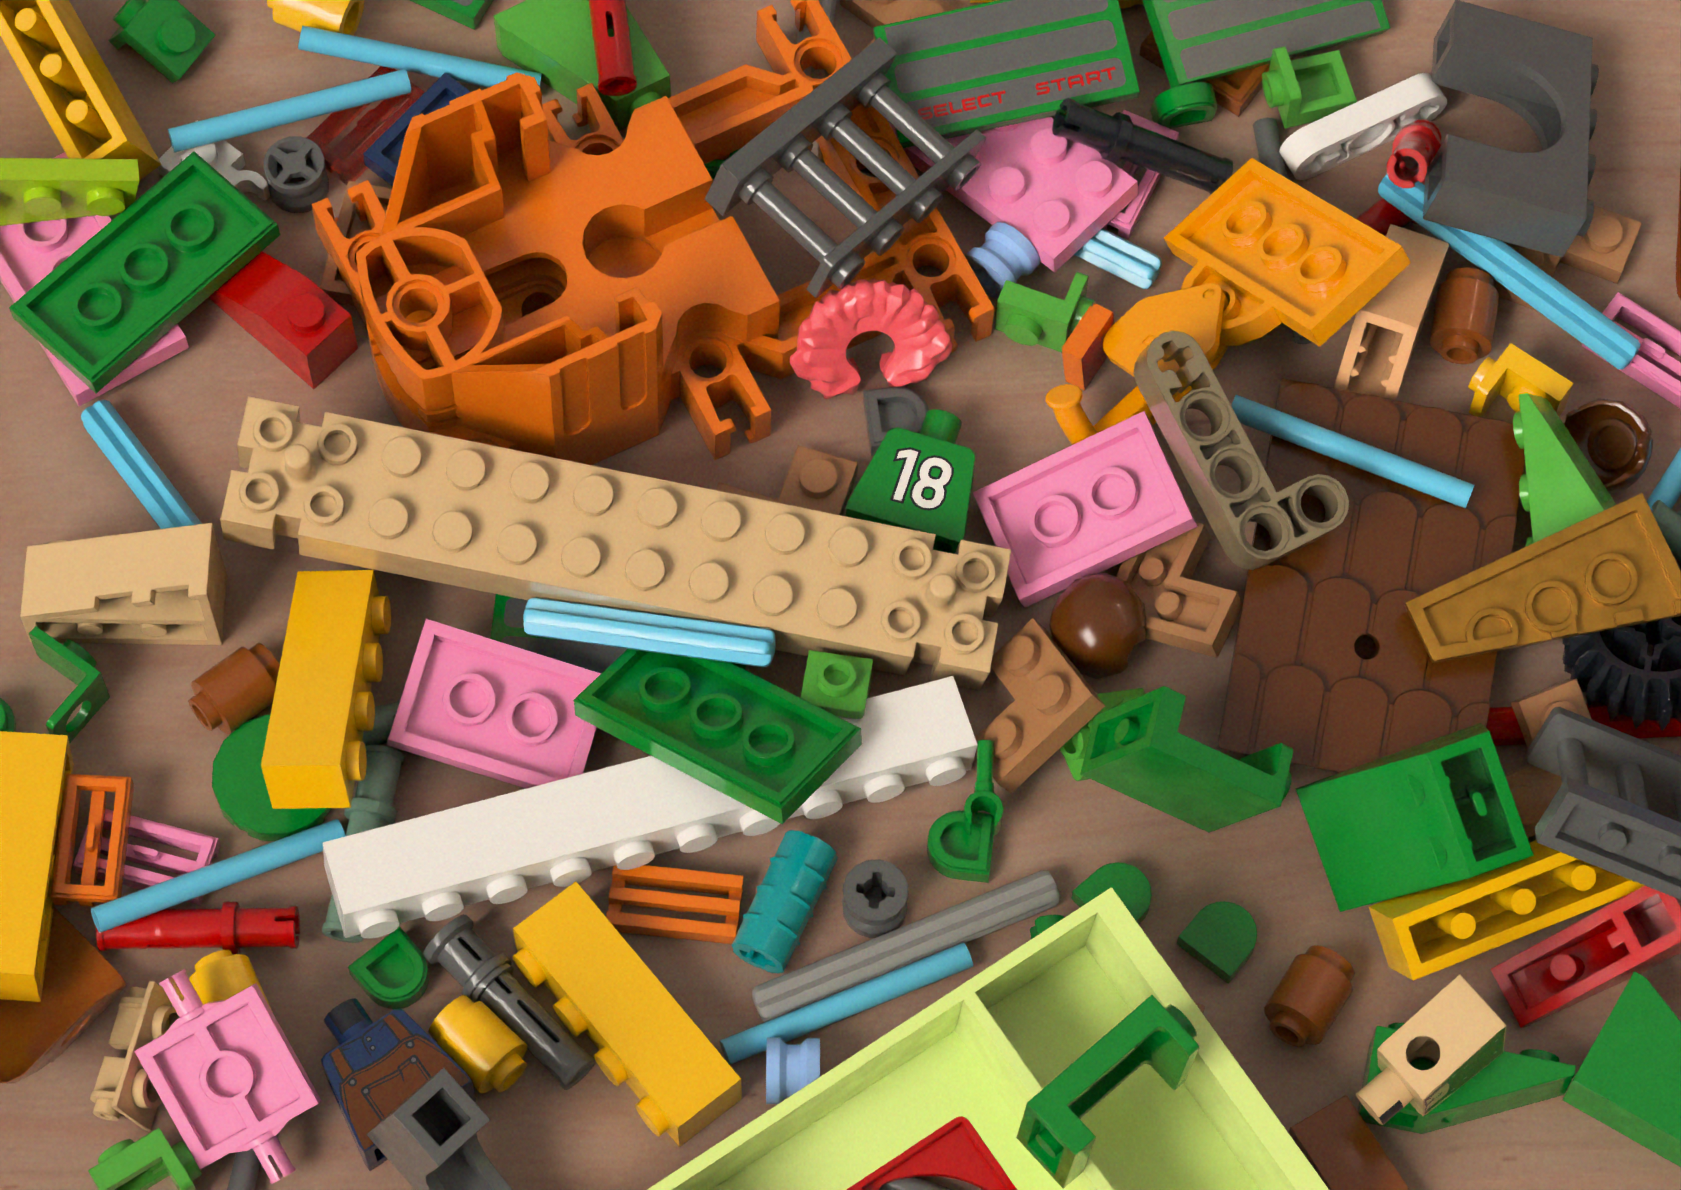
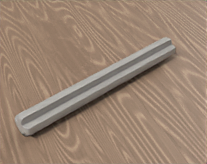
[752,870,1060,1022]

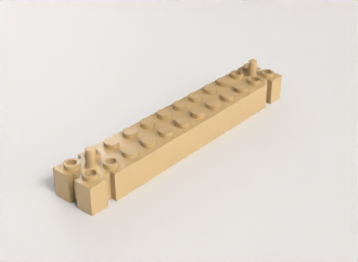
[220,396,1011,690]

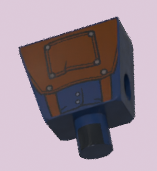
[321,998,476,1171]

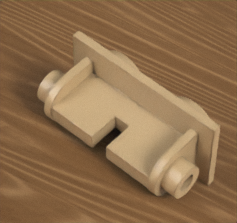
[90,981,180,1131]

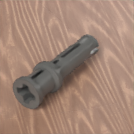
[423,914,595,1090]

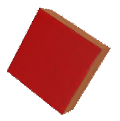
[1062,303,1114,391]

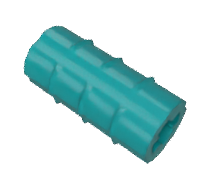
[731,830,838,974]

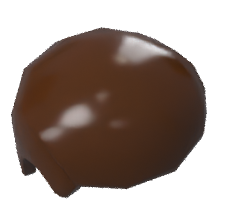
[1564,398,1654,494]
[1049,573,1146,679]

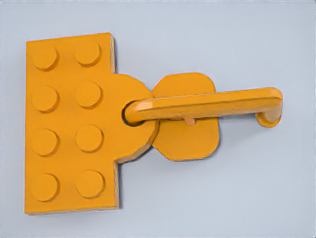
[1046,158,1411,445]

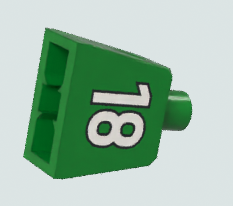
[845,409,976,554]

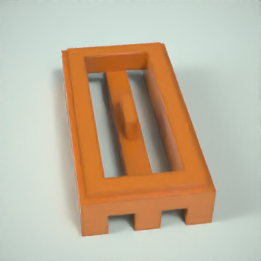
[51,774,134,907]
[606,865,744,944]

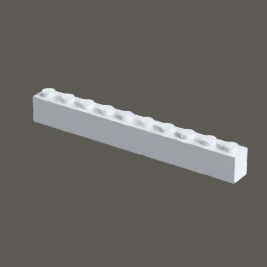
[323,676,978,939]

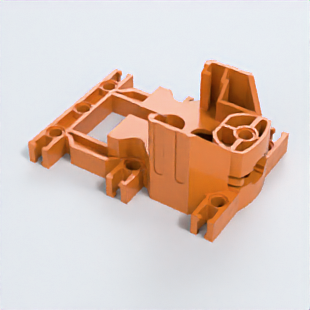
[312,0,995,465]

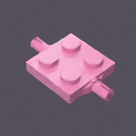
[134,969,322,1184]

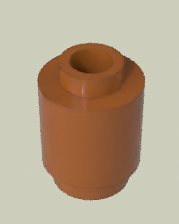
[1430,267,1500,364]
[188,643,280,735]
[1264,945,1355,1047]

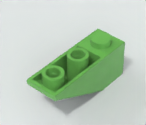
[1513,393,1616,547]

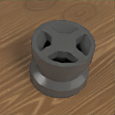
[263,136,329,213]
[842,859,908,938]

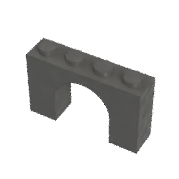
[1423,0,1599,258]
[366,1068,513,1190]

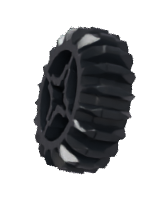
[1562,616,1681,731]

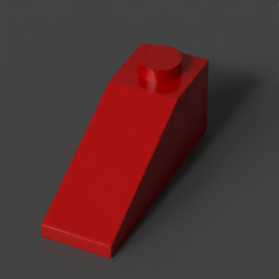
[208,251,358,389]
[1490,885,1681,1028]

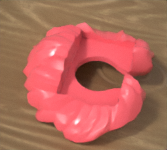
[790,278,952,399]

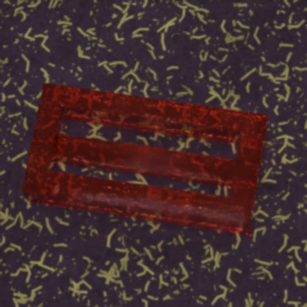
[307,66,425,185]

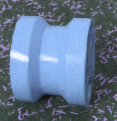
[964,222,1040,300]
[766,1037,820,1104]

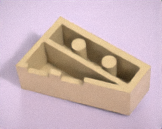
[20,523,227,645]

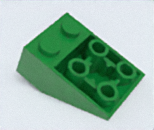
[1295,723,1534,912]

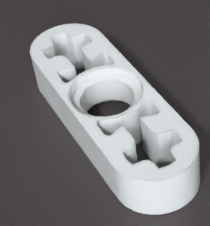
[1279,73,1447,180]

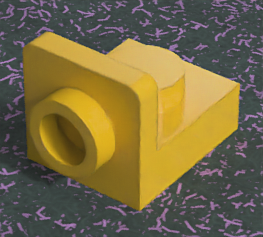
[1468,343,1574,417]

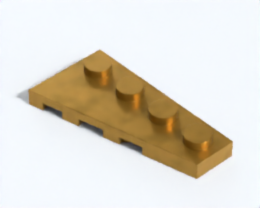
[1405,493,1681,664]

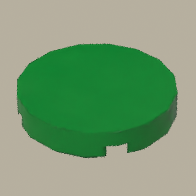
[212,715,332,841]

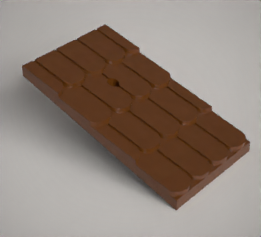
[1217,378,1525,773]

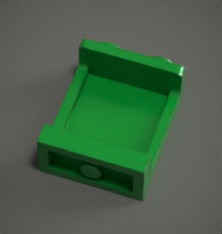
[1080,686,1293,833]
[1016,995,1199,1189]

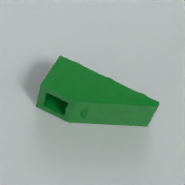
[1358,1023,1576,1134]

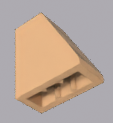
[1334,224,1449,400]

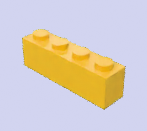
[0,0,162,180]
[261,570,391,809]
[0,731,74,1002]
[1369,840,1644,981]
[512,881,742,1147]

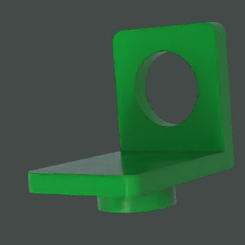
[29,626,110,744]

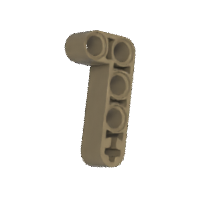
[1134,331,1349,570]

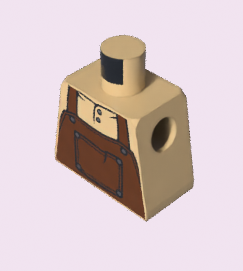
[1356,974,1506,1125]

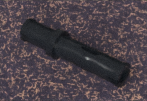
[1052,98,1233,194]

